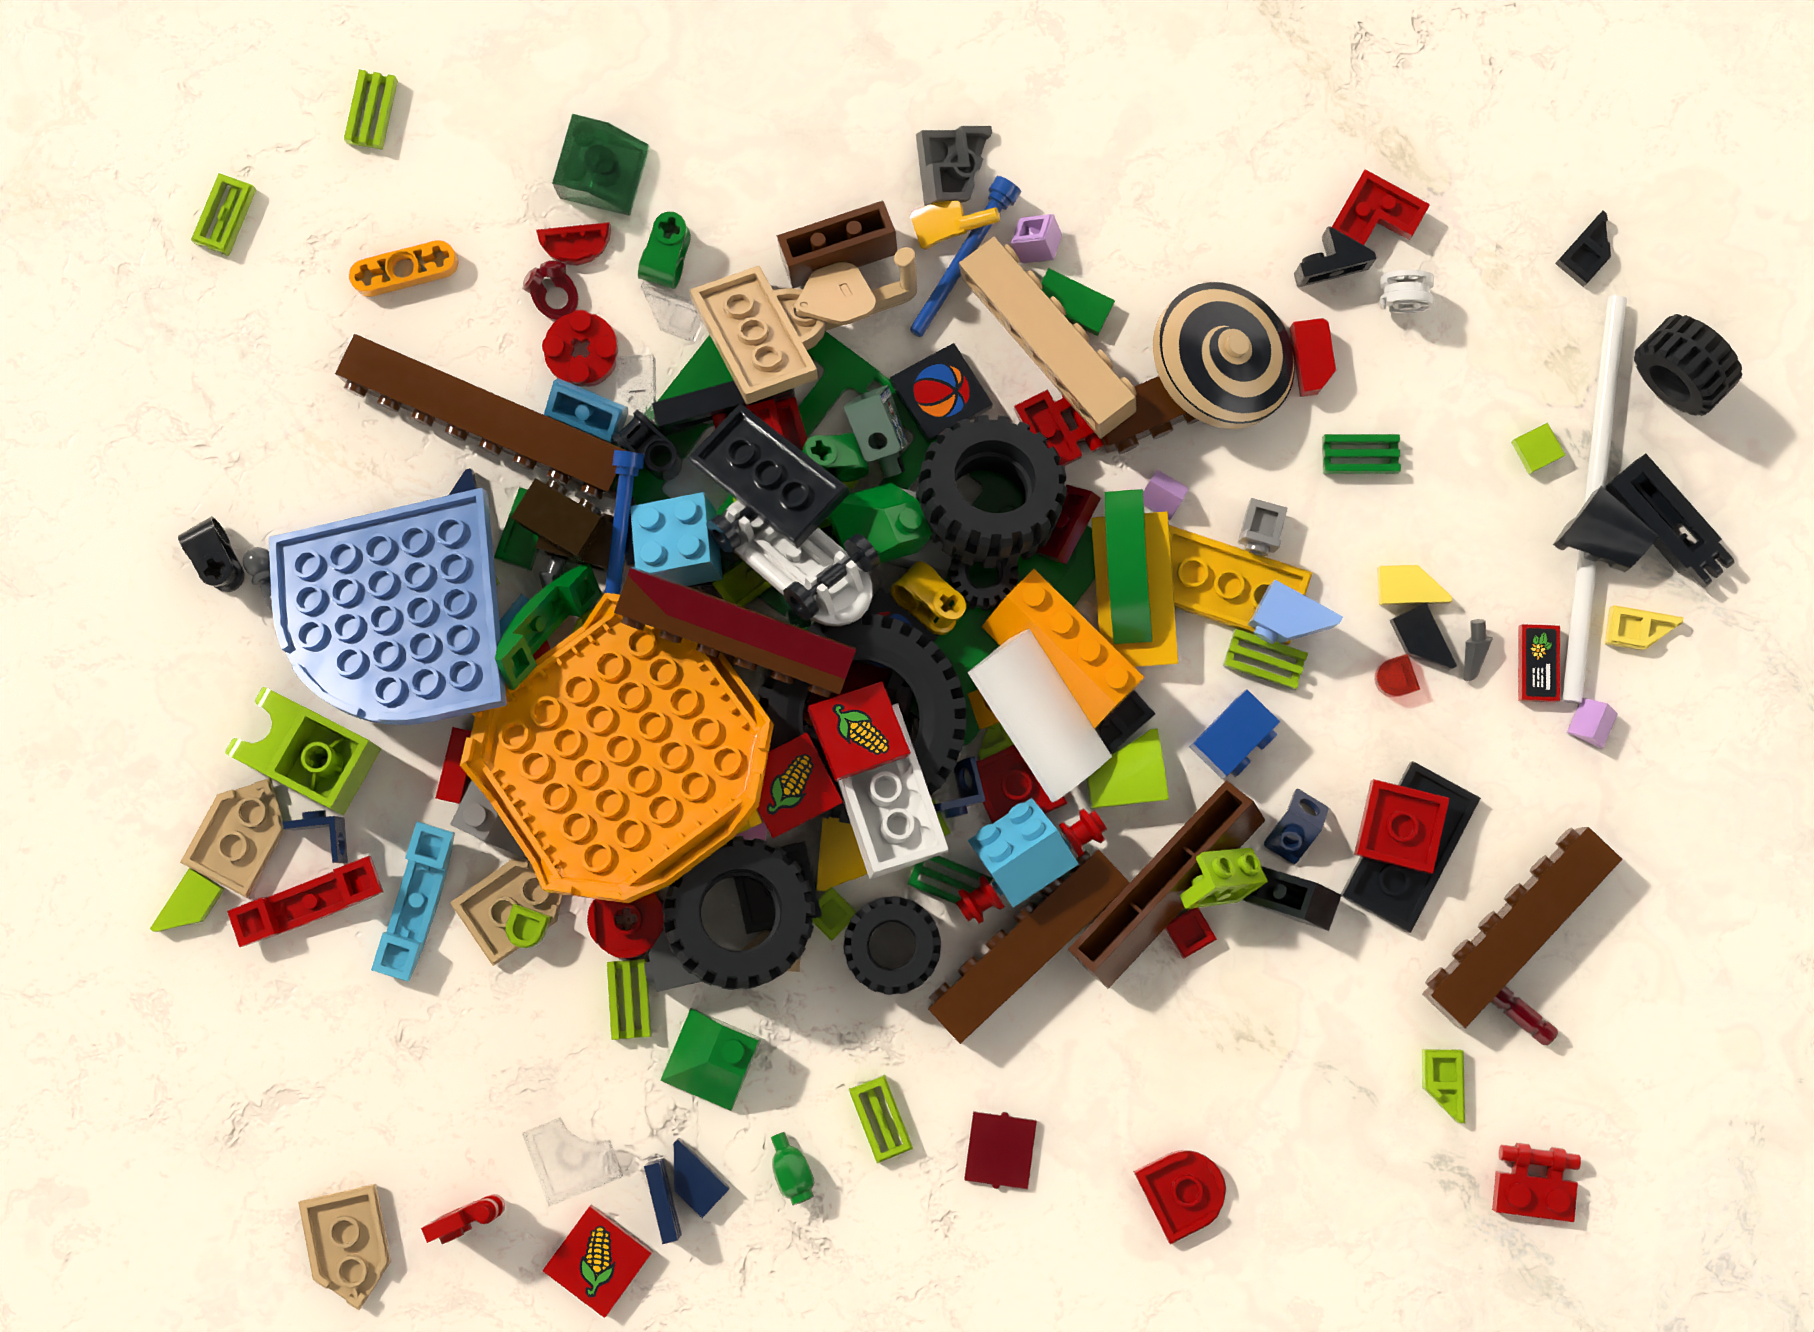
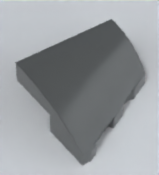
[916,126,992,207]

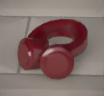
[522,260,578,320]

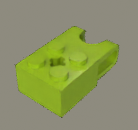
[225,687,382,816]

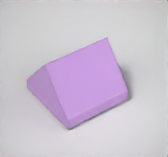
[1143,470,1189,521]
[1566,698,1618,748]

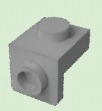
[1238,498,1288,556]

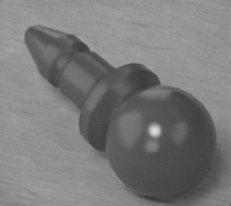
[243,547,272,611]

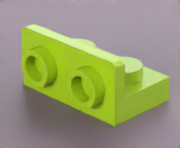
[1180,848,1268,909]

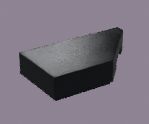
[1389,603,1457,670]

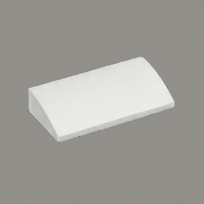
[968,629,1112,802]
[837,704,949,879]

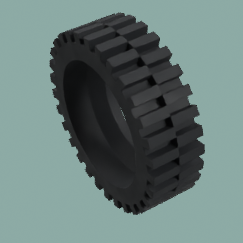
[758,614,967,824]

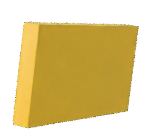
[1091,511,1179,667]
[1169,525,1313,645]

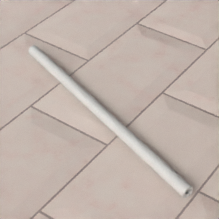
[1562,295,1627,703]

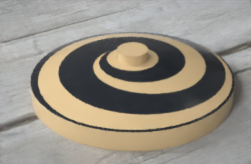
[1153,282,1295,429]

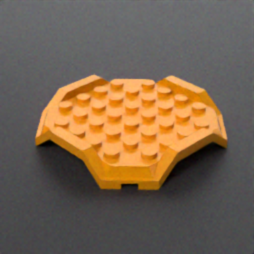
[460,593,774,903]

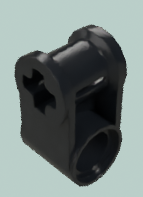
[611,409,683,481]
[178,516,245,592]

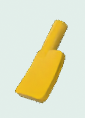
[911,201,1000,250]

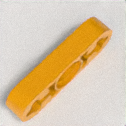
[349,240,459,297]

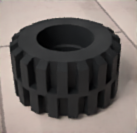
[1634,314,1743,416]
[843,896,941,995]

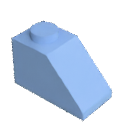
[1248,580,1343,644]

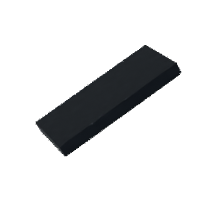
[688,403,851,549]
[1341,761,1481,933]

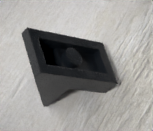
[1294,226,1377,288]

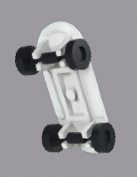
[706,501,880,627]

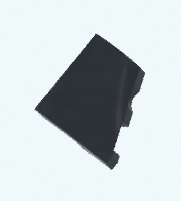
[1553,486,1659,572]

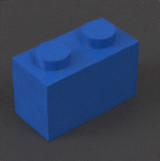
[1189,689,1280,779]

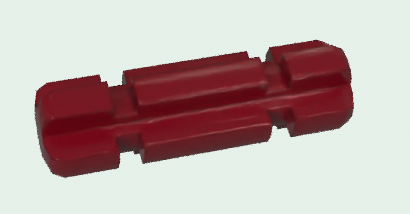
[1491,986,1559,1046]

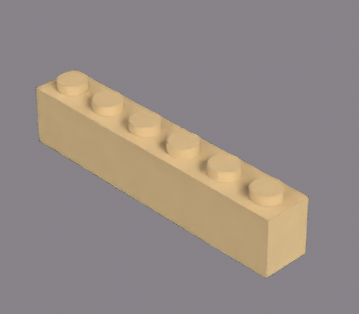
[959,237,1137,439]

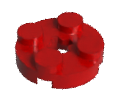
[542,309,619,387]
[587,892,664,958]

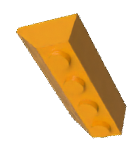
[982,569,1144,729]

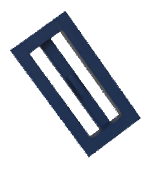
[644,1158,682,1245]

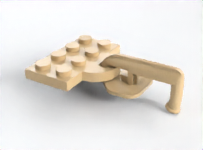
[690,247,917,404]

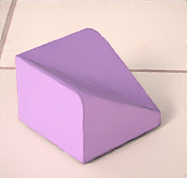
[1011,214,1062,263]

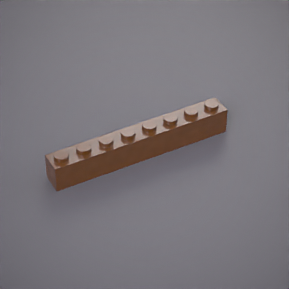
[335,333,626,500]

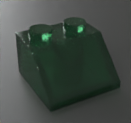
[552,113,650,216]

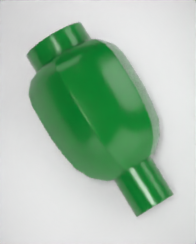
[770,1132,815,1206]

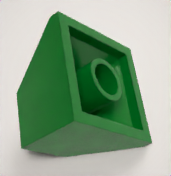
[828,483,932,564]
[660,1008,762,1111]

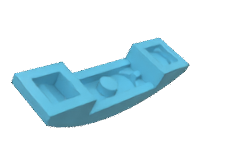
[371,821,455,982]

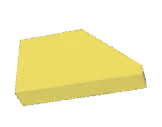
[1377,565,1452,605]
[1605,605,1684,650]

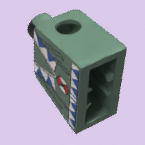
[843,385,908,478]

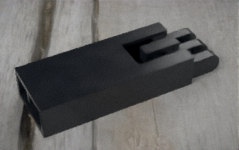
[652,381,795,437]
[1606,453,1735,588]

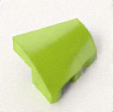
[1086,728,1169,809]

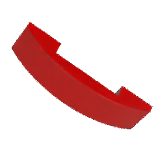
[227,856,384,947]

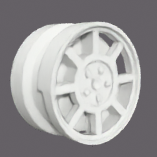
[1380,270,1434,313]

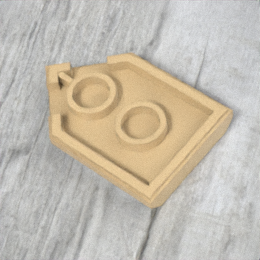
[180,778,285,898]
[450,858,563,966]
[298,1184,391,1310]

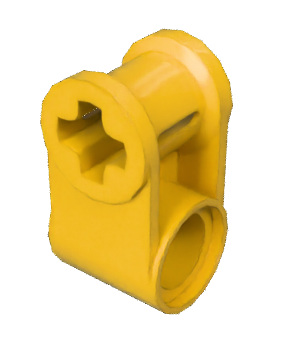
[890,561,966,635]

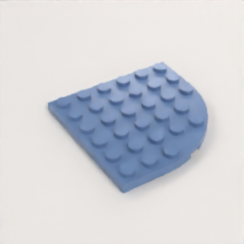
[268,488,507,725]

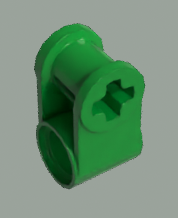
[638,211,691,289]
[802,433,870,482]

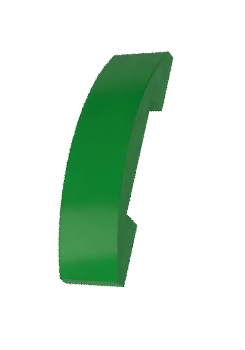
[1105,489,1152,644]
[495,563,602,690]

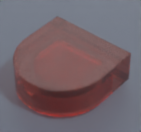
[1374,653,1420,697]

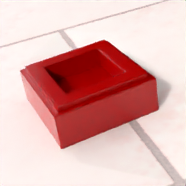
[1165,908,1217,959]

